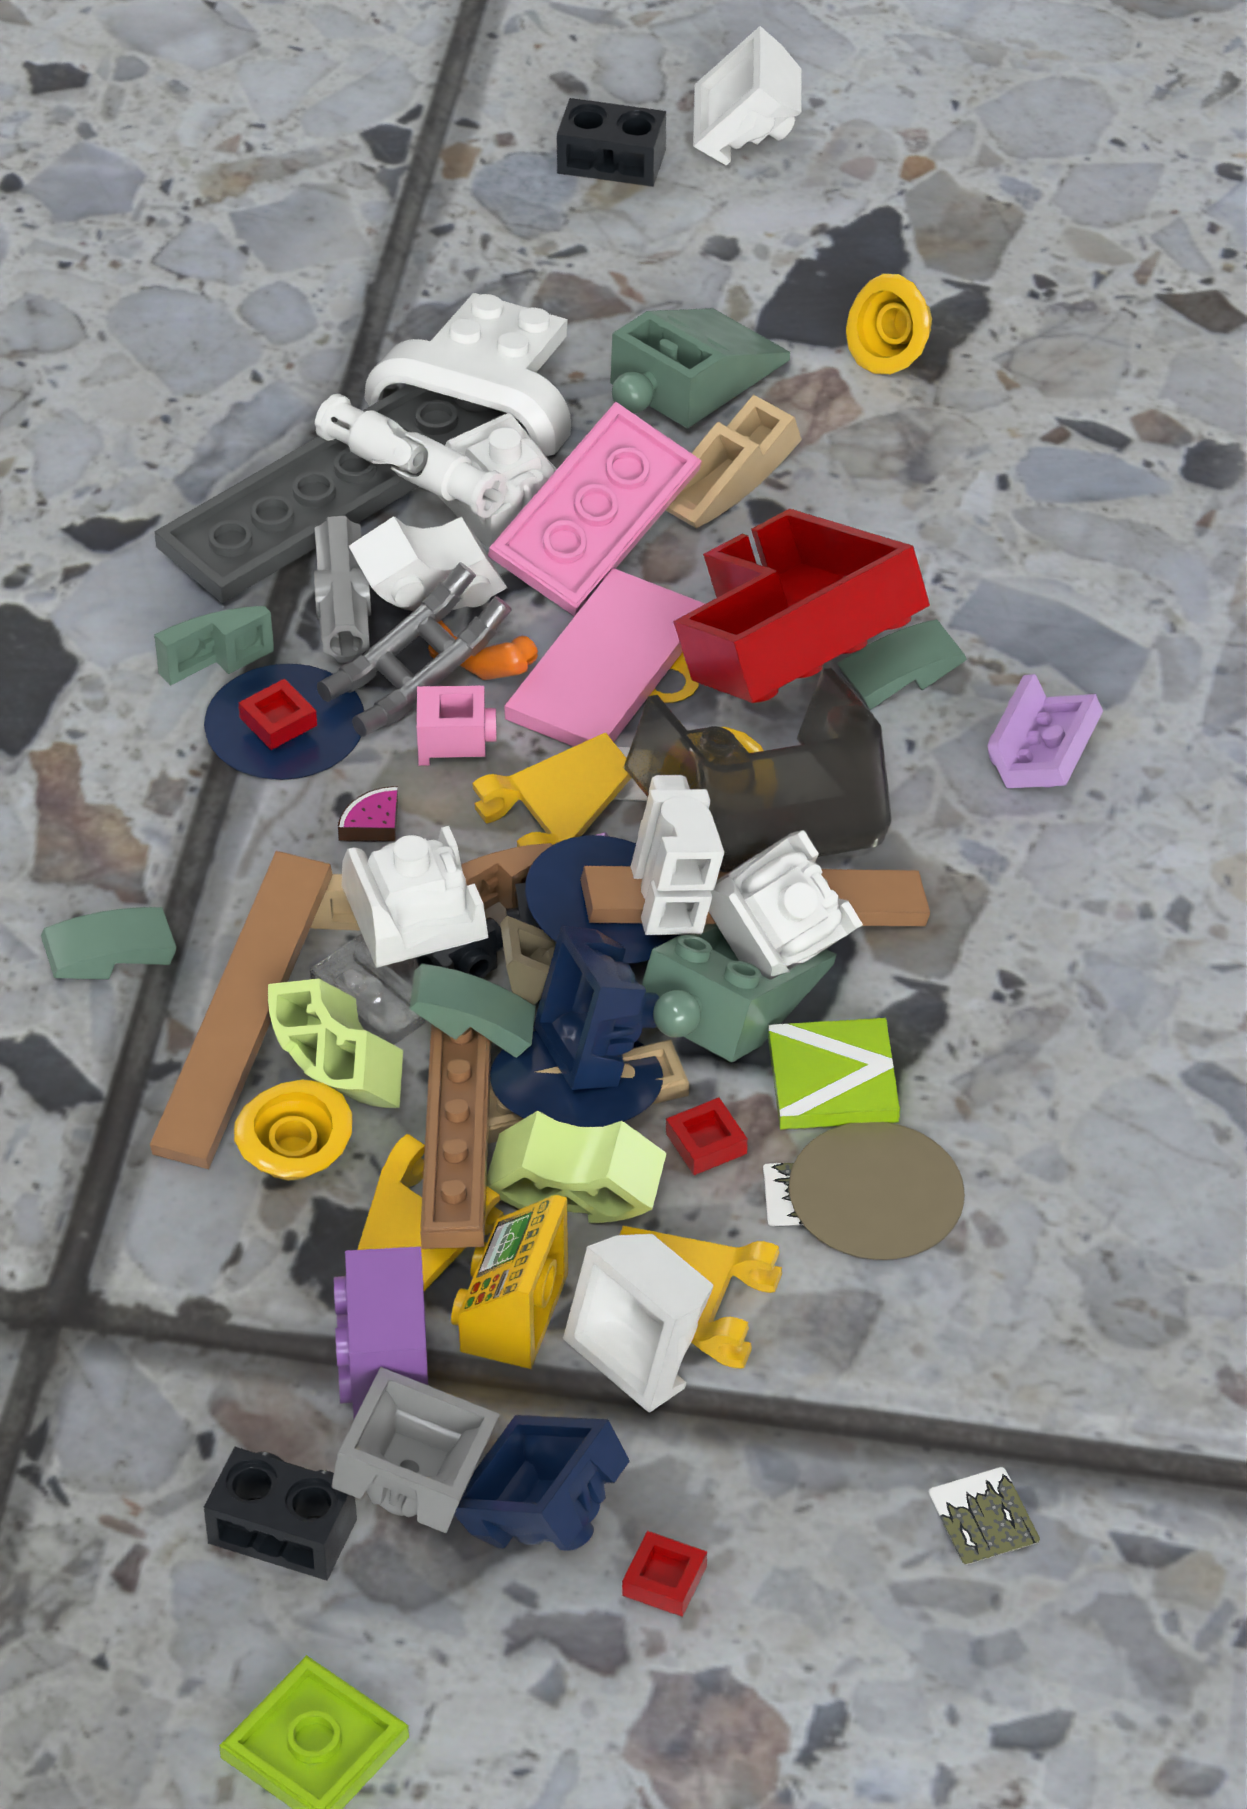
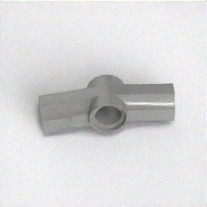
[313,516,371,663]

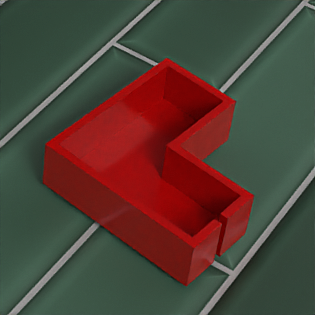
[673,508,930,703]

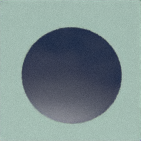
[204,664,364,780]
[525,835,681,964]
[490,1031,663,1127]

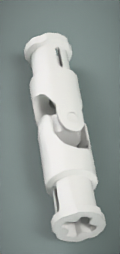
[315,394,507,518]

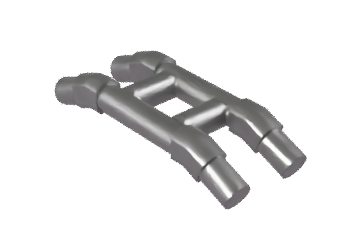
[317,562,512,737]

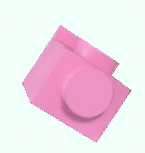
[417,686,497,766]

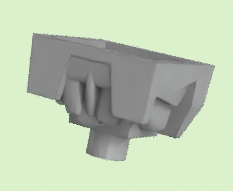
[331,1367,500,1533]

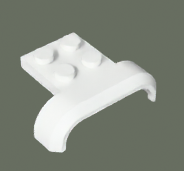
[365,293,571,456]

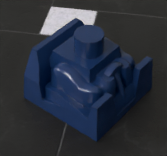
[533,925,659,1090]
[454,1415,630,1551]

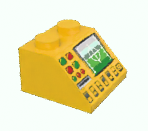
[451,1195,568,1369]

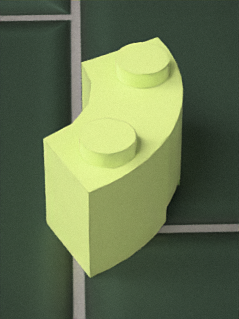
[268,979,403,1108]
[486,1111,667,1223]

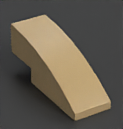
[665,394,802,528]

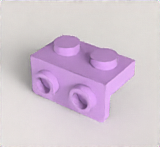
[988,674,1103,788]

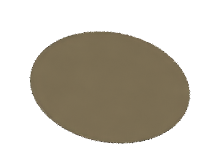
[789,1122,965,1260]

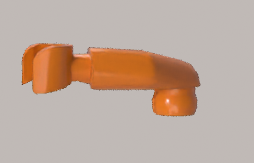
[428,620,538,680]

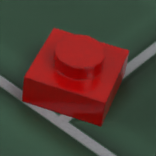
[238,678,317,750]
[666,1097,748,1175]
[622,1531,707,1617]

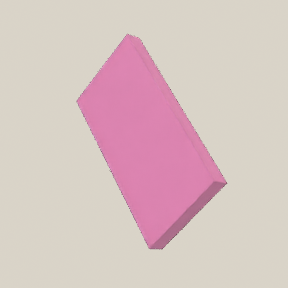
[488,402,702,617]
[504,568,705,747]

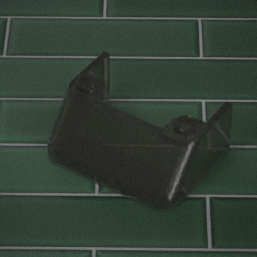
[623,668,892,873]

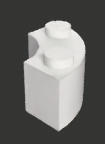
[349,516,507,611]

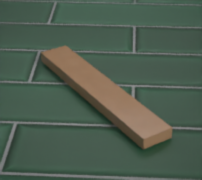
[150,851,333,1170]
[580,866,930,926]
[420,1024,492,1249]

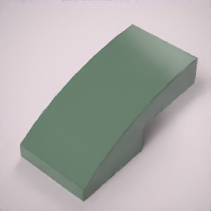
[154,606,274,686]
[837,619,967,710]
[41,907,177,979]
[409,964,536,1058]

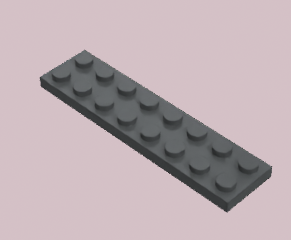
[154,384,523,603]

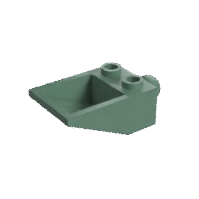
[610,308,791,428]
[642,924,837,1062]

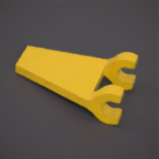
[472,732,634,847]
[357,1134,504,1291]
[619,1225,782,1369]

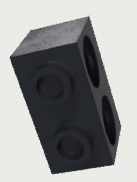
[557,98,666,187]
[204,1446,357,1581]

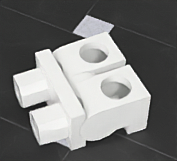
[631,775,724,935]

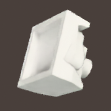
[693,26,801,165]
[438,412,557,549]
[342,826,488,968]
[708,830,863,980]
[563,1234,714,1413]

